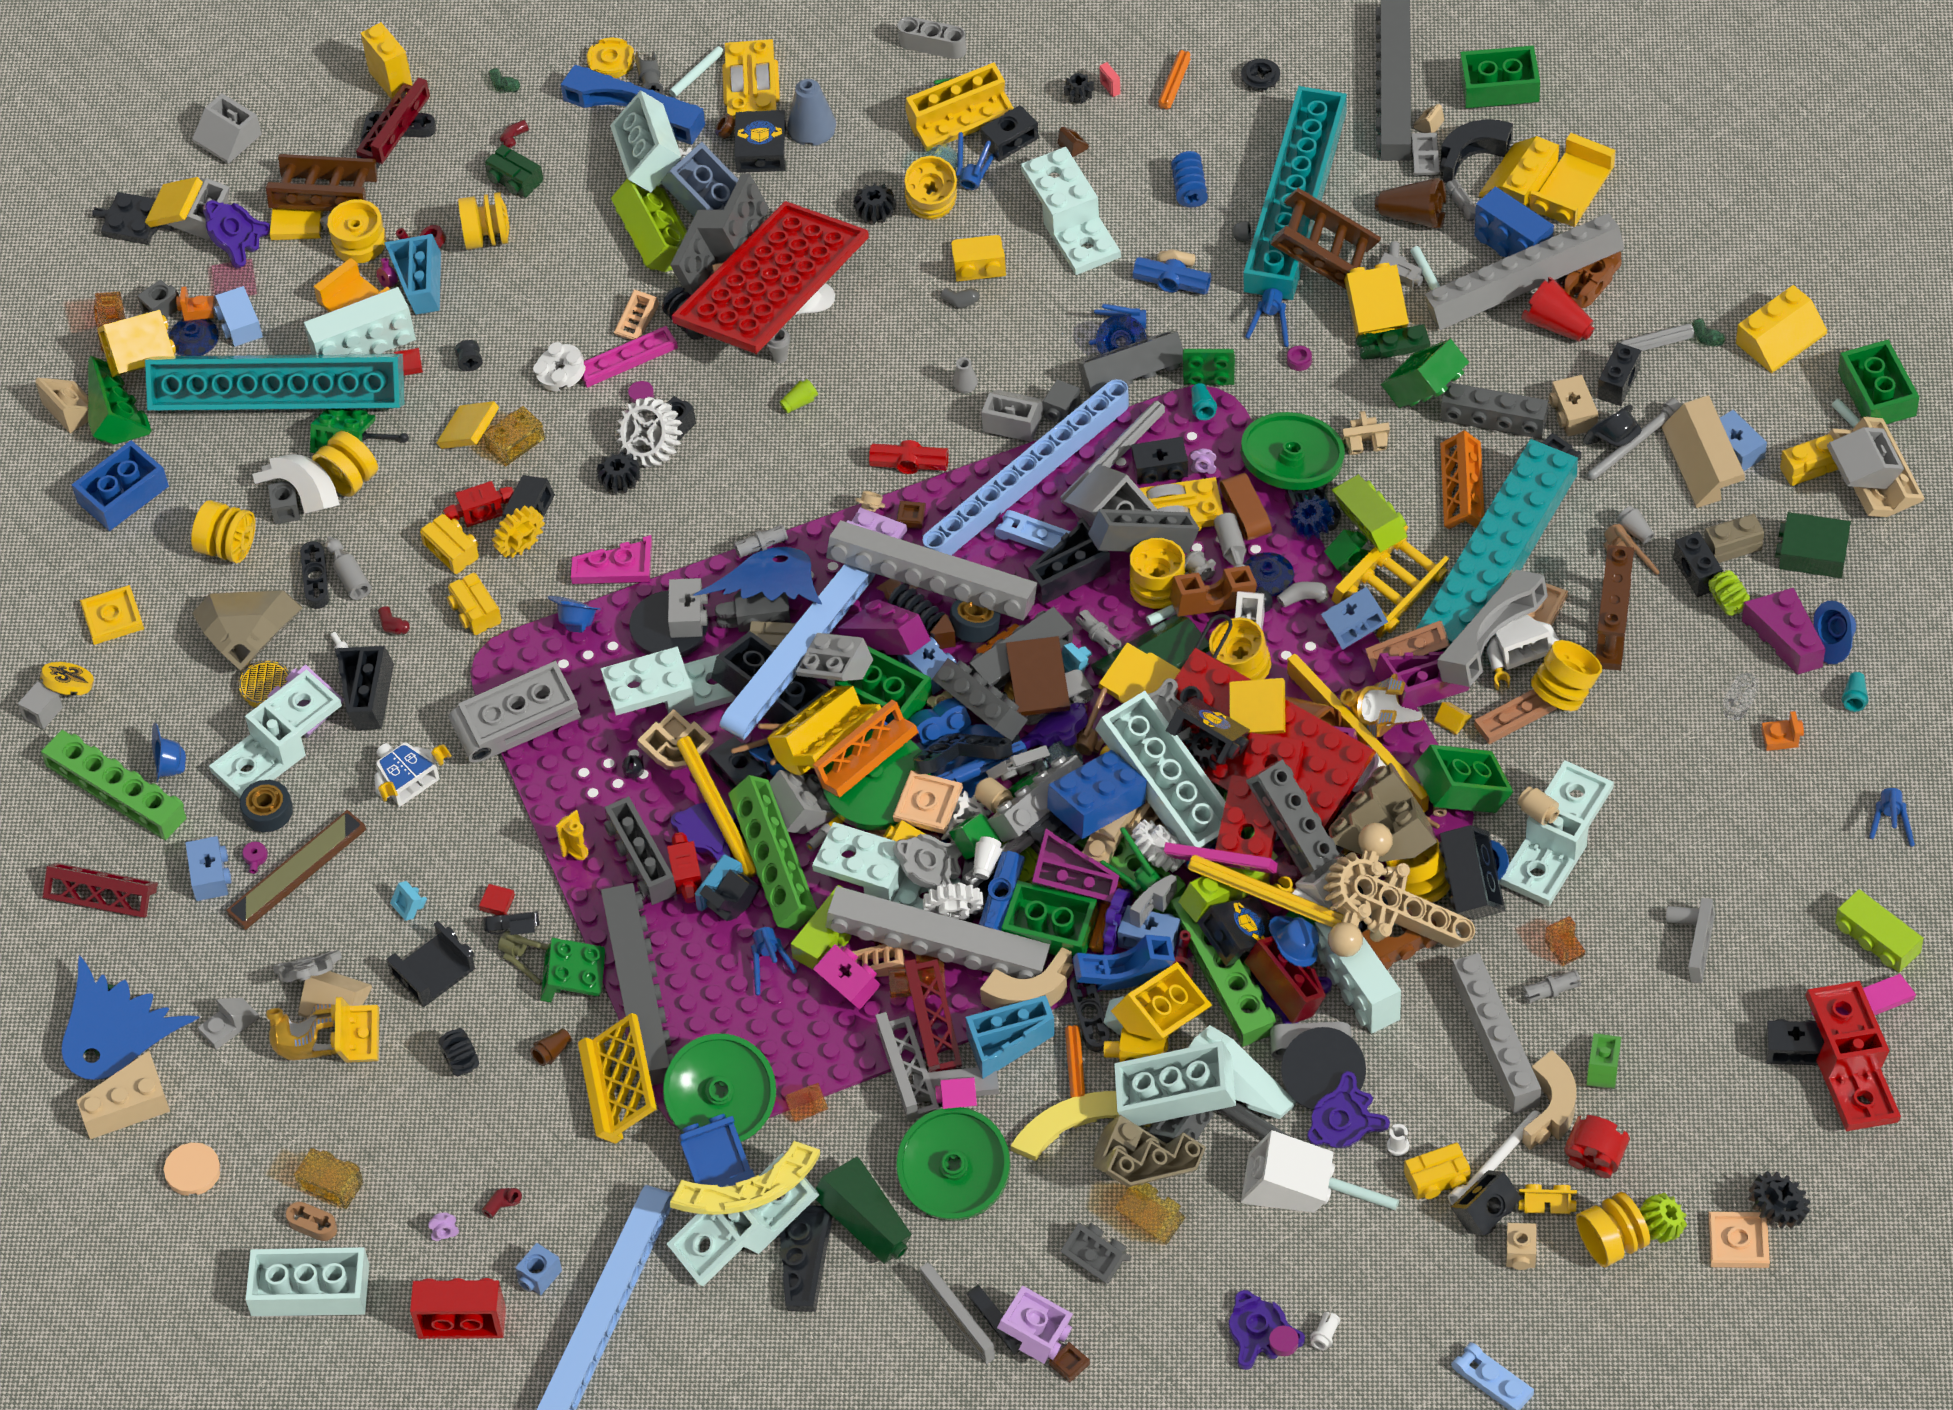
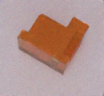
[1545,916,1585,966]
[784,1083,828,1122]

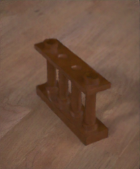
[266,154,378,211]
[1270,188,1381,289]
[1596,545,1634,671]

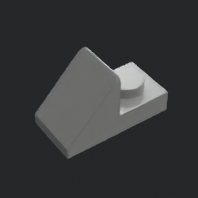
[198,998,260,1050]

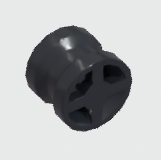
[454,340,483,371]

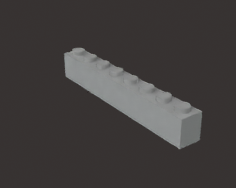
[1424,213,1624,330]
[826,520,1037,620]
[826,886,1050,979]

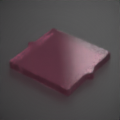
[211,259,257,296]

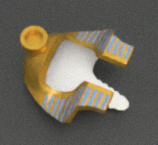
[1340,673,1424,738]
[266,1004,337,1060]

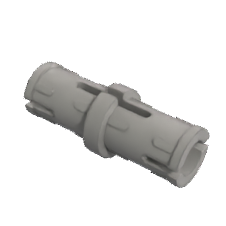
[733,524,788,558]
[1075,610,1121,654]
[1523,969,1581,1004]

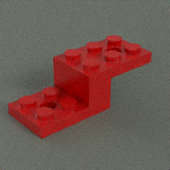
[1215,733,1305,858]
[1805,981,1901,1131]

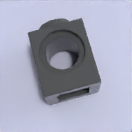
[137,279,179,318]
[1043,379,1081,423]
[268,481,301,524]

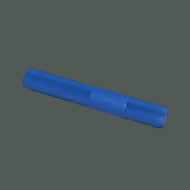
[936,741,1027,783]

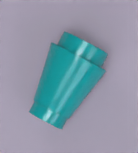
[1191,383,1217,421]
[1841,672,1869,712]

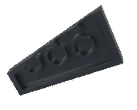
[779,1205,833,1312]

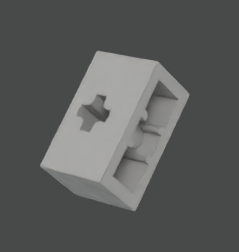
[668,578,708,638]

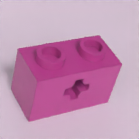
[813,944,881,1010]
[935,1077,977,1109]

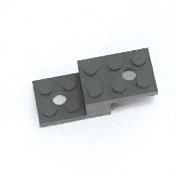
[671,173,769,295]

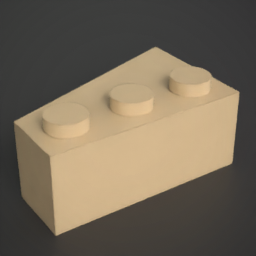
[76,1051,170,1139]

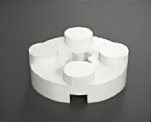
[533,342,585,391]

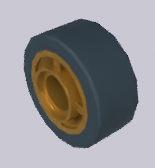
[949,600,1001,643]
[240,779,293,833]

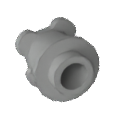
[1185,550,1216,581]

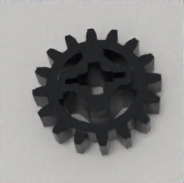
[1748,1171,1810,1229]

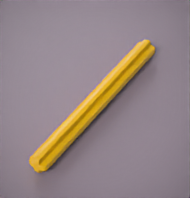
[677,736,757,878]
[1188,855,1344,927]

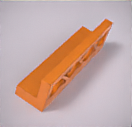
[1440,430,1485,529]
[813,700,919,798]

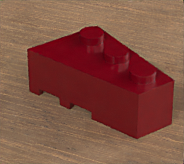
[1245,936,1326,1024]

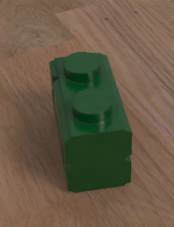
[485,145,543,198]

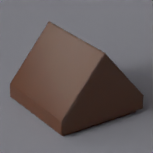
[1057,127,1089,157]
[930,614,956,649]

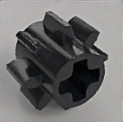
[1064,73,1094,104]

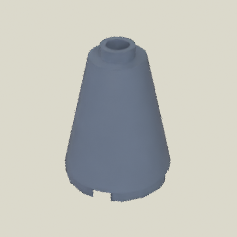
[787,79,836,146]

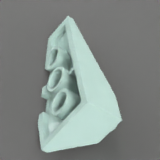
[1189,1025,1296,1119]

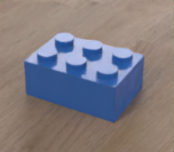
[1474,186,1554,257]
[71,440,169,531]
[1047,749,1147,839]

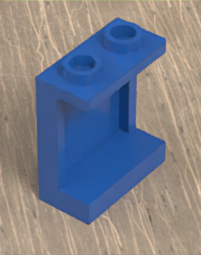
[678,1114,755,1187]

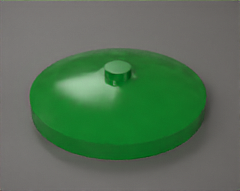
[1240,412,1345,490]
[823,731,930,830]
[663,1033,776,1142]
[897,1107,1011,1221]

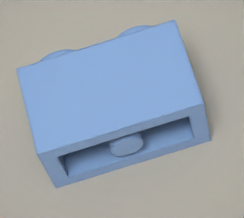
[214,286,263,347]

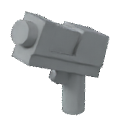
[1376,241,1423,288]

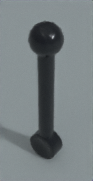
[362,431,409,443]

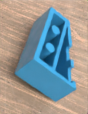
[384,234,441,315]
[966,995,1054,1079]

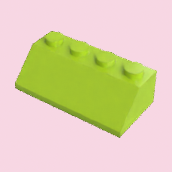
[611,178,687,272]

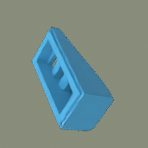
[695,854,743,911]

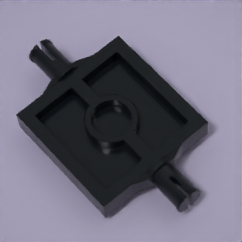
[92,192,174,245]

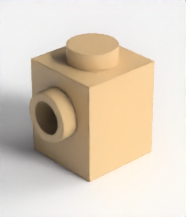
[1506,1223,1537,1270]

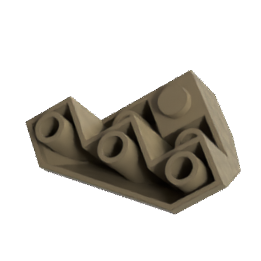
[192,590,303,671]
[1328,763,1437,862]
[1093,1115,1206,1187]

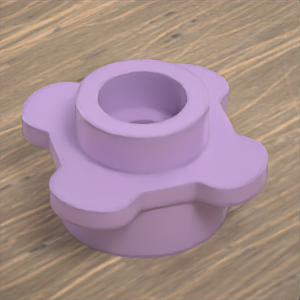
[1191,449,1216,474]
[428,1213,459,1241]

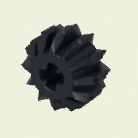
[853,182,896,225]
[597,450,641,495]
[1185,727,1226,771]
[438,1028,479,1077]

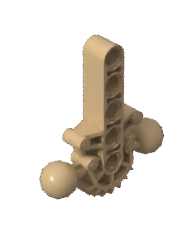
[1323,823,1475,957]

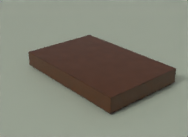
[1006,636,1070,716]

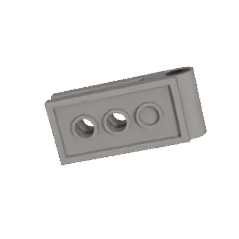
[448,661,581,763]

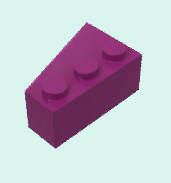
[1742,587,1825,675]
[837,599,931,655]
[1374,651,1469,709]
[1031,829,1119,905]

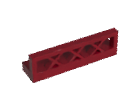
[356,77,430,164]
[42,863,158,918]
[904,959,962,1072]

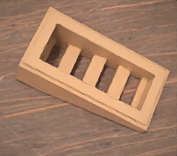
[614,289,659,340]
[849,944,905,977]

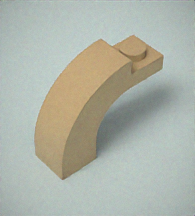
[1082,806,1141,864]
[980,947,1074,1009]
[1522,1050,1576,1150]

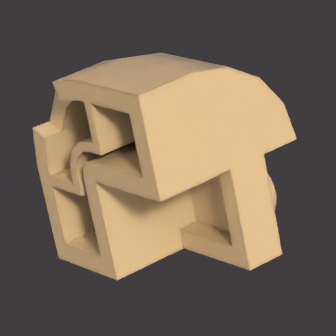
[637,709,714,770]

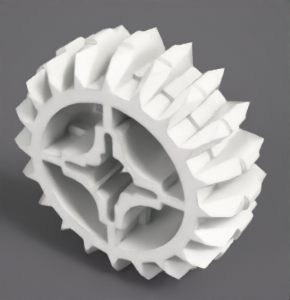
[615,397,683,467]

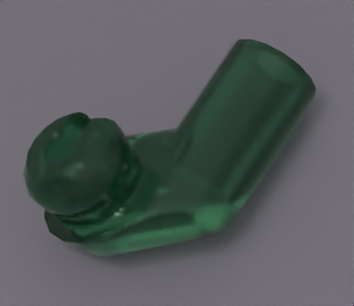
[488,68,520,93]
[1692,318,1725,346]

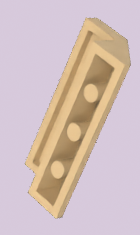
[1661,395,1745,508]
[1828,417,1925,517]

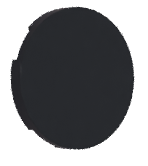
[629,591,709,658]
[1281,1027,1366,1110]

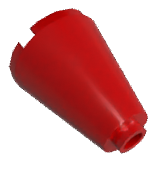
[1521,277,1595,342]

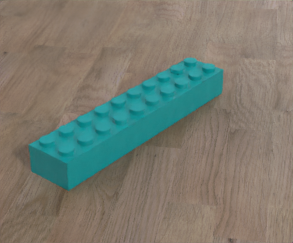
[1243,86,1347,300]
[145,354,405,410]
[1415,439,1578,652]

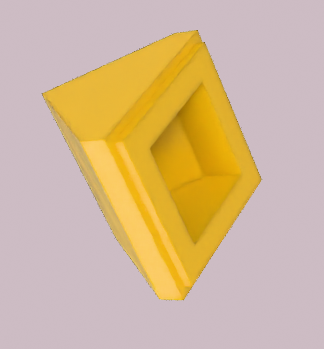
[1434,702,1472,735]

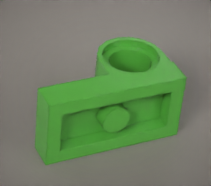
[1587,1033,1622,1089]

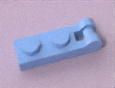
[995,510,1071,552]
[1451,1342,1534,1410]

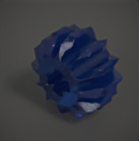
[1290,494,1334,540]

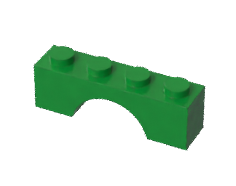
[949,772,1039,860]

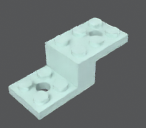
[1021,147,1121,275]
[601,646,736,716]
[209,669,342,798]
[1500,760,1614,907]
[812,822,961,910]
[667,1153,819,1286]

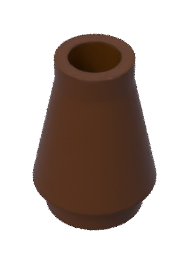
[530,1028,572,1066]

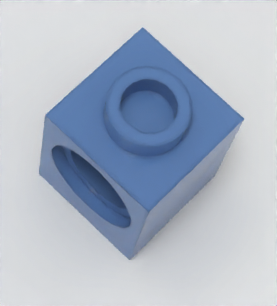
[515,1243,562,1295]

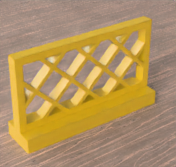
[578,1013,657,1144]

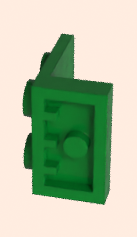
[1183,349,1235,386]
[310,408,376,453]
[540,937,605,1003]

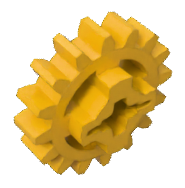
[492,506,545,558]

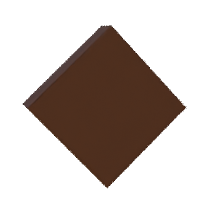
[896,501,926,529]
[1049,1342,1090,1383]

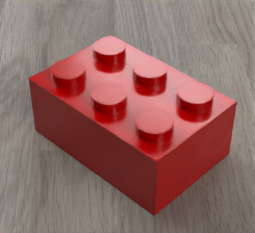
[410,1278,506,1339]

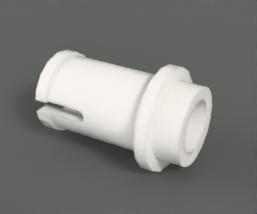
[1387,1124,1409,1156]
[1310,1312,1340,1351]

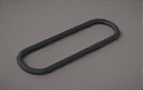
[1192,614,1233,659]

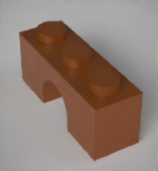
[1170,565,1257,617]
[1362,908,1438,970]

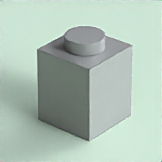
[18,681,63,730]

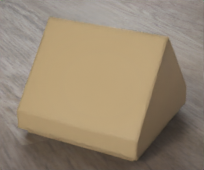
[1413,104,1444,133]

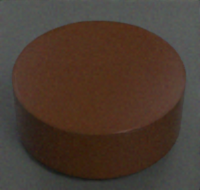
[715,113,736,139]

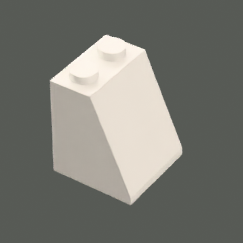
[1241,1130,1335,1213]

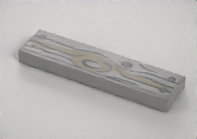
[920,1263,995,1364]

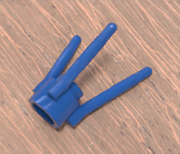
[956,132,994,190]
[1245,288,1289,347]
[1088,304,1146,345]
[1869,788,1915,847]
[751,927,797,996]

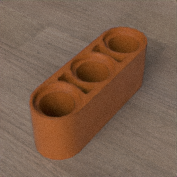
[1219,473,1272,541]

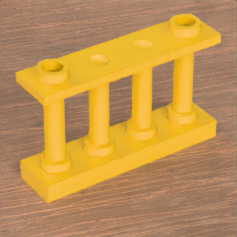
[1331,525,1449,638]

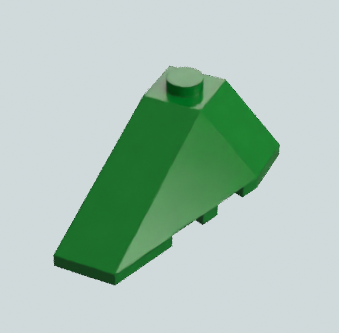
[88,355,152,445]

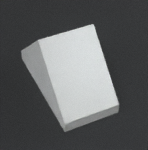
[1235,591,1264,629]

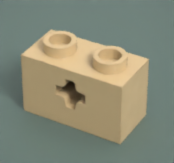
[1549,375,1598,436]

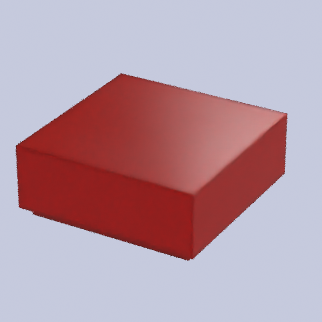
[394,348,423,376]
[479,884,515,915]

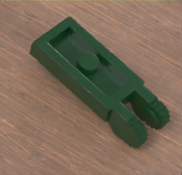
[1356,324,1431,360]

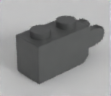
[715,591,791,632]

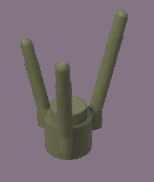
[498,931,549,985]

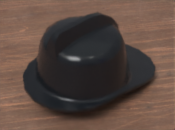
[1583,405,1642,447]

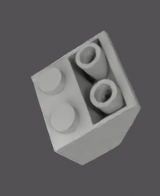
[192,93,262,164]
[167,178,230,241]
[981,390,1044,442]
[1827,427,1904,489]
[796,633,873,681]
[769,770,836,834]

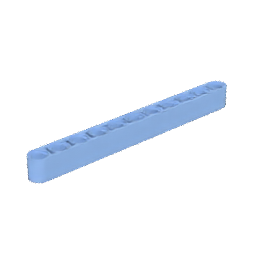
[922,379,1129,555]
[719,564,875,740]
[537,1185,674,1410]

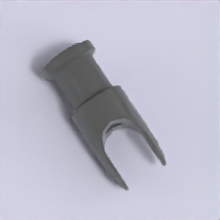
[635,51,664,94]

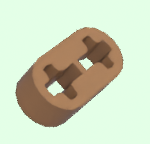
[286,1202,337,1241]

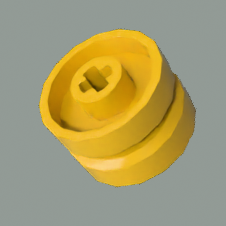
[327,199,386,263]
[312,431,378,497]

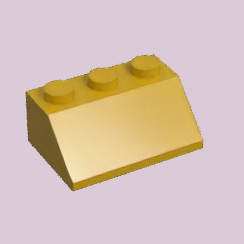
[1479,136,1559,207]
[1736,285,1827,374]
[1111,962,1212,1041]

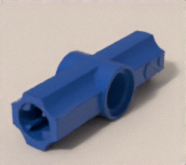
[1133,257,1211,295]
[979,851,1025,931]

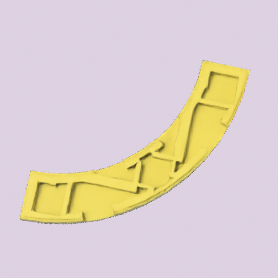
[1010,1091,1152,1161]
[670,1141,820,1215]

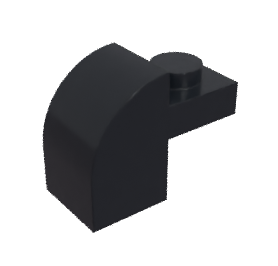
[699,869,762,921]

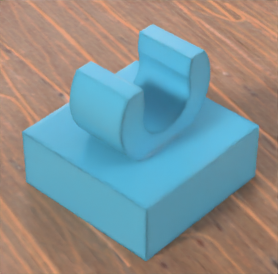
[1062,642,1092,674]
[390,881,427,921]

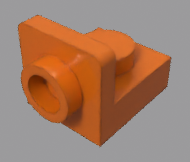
[176,287,215,321]
[1761,711,1804,751]

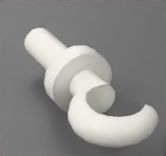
[331,632,348,648]

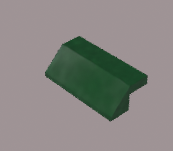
[1091,614,1210,677]

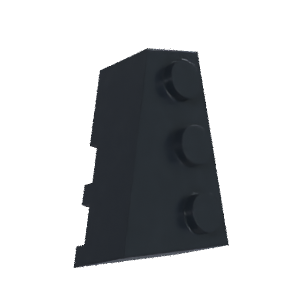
[1028,517,1111,605]
[335,646,394,730]

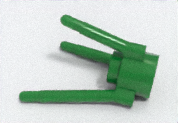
[1100,827,1162,893]

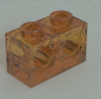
[93,291,126,351]

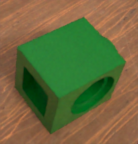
[1324,529,1372,573]

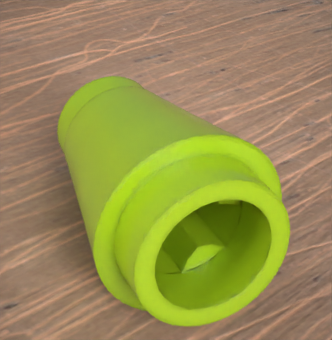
[779,379,818,414]

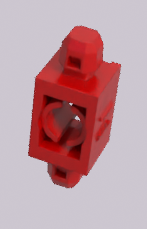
[443,481,514,527]
[667,832,702,903]

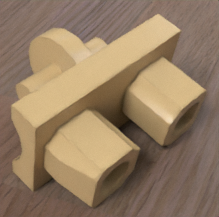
[1341,411,1390,455]

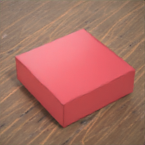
[1099,62,1121,97]

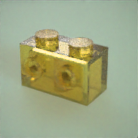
[483,406,545,467]
[294,1148,364,1210]
[1115,1183,1186,1245]

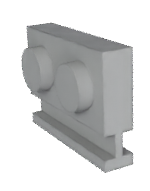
[986,745,1050,781]

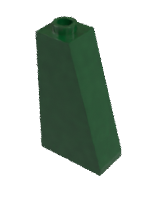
[815,1156,912,1264]

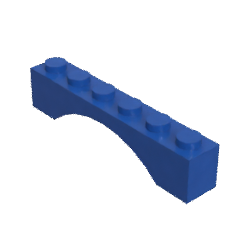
[561,64,705,145]

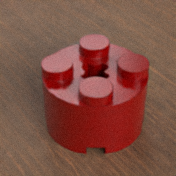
[1564,1115,1630,1179]

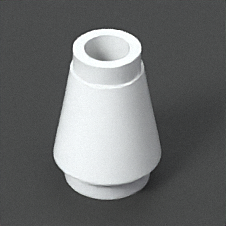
[973,837,1002,880]

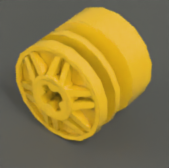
[904,156,957,220]
[458,192,510,250]
[191,500,256,564]
[1130,538,1185,609]
[1209,617,1272,680]
[1531,640,1602,711]
[1385,838,1451,903]
[1576,1192,1650,1268]

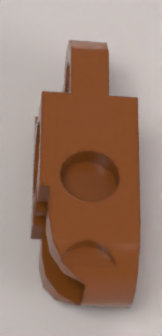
[1564,251,1622,308]

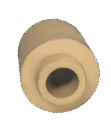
[975,777,1014,813]
[1517,787,1560,825]

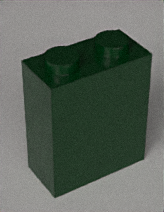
[1775,512,1851,579]

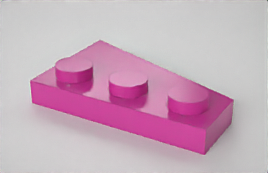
[571,535,652,584]

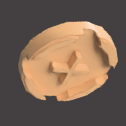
[163,1142,220,1196]

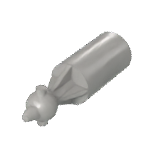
[1214,513,1250,568]
[324,536,372,600]

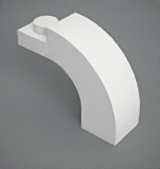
[252,454,340,514]

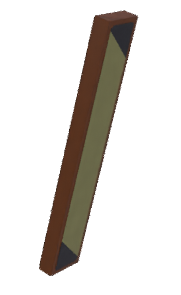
[226,810,366,930]

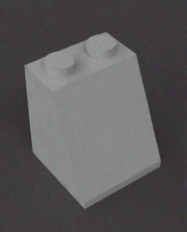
[1064,464,1158,526]

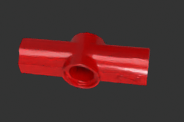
[869,440,949,474]

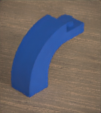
[1072,935,1175,990]

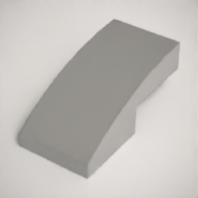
[1412,133,1439,176]
[1130,874,1177,928]

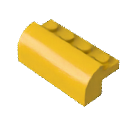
[905,62,1014,152]
[767,686,881,775]

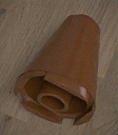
[1375,178,1446,228]

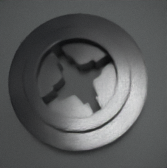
[1241,59,1280,91]

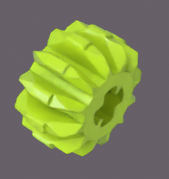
[1709,570,1750,616]
[1639,1192,1687,1244]

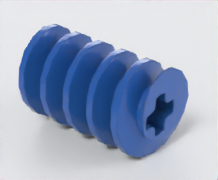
[1171,151,1208,208]

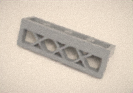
[875,1012,940,1121]

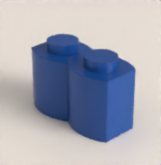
[908,698,972,745]

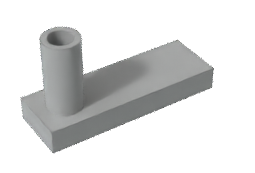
[1666,898,1715,983]

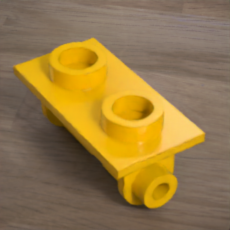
[556,810,588,861]
[1518,1184,1577,1215]

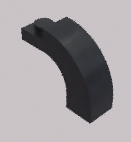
[1440,119,1513,183]

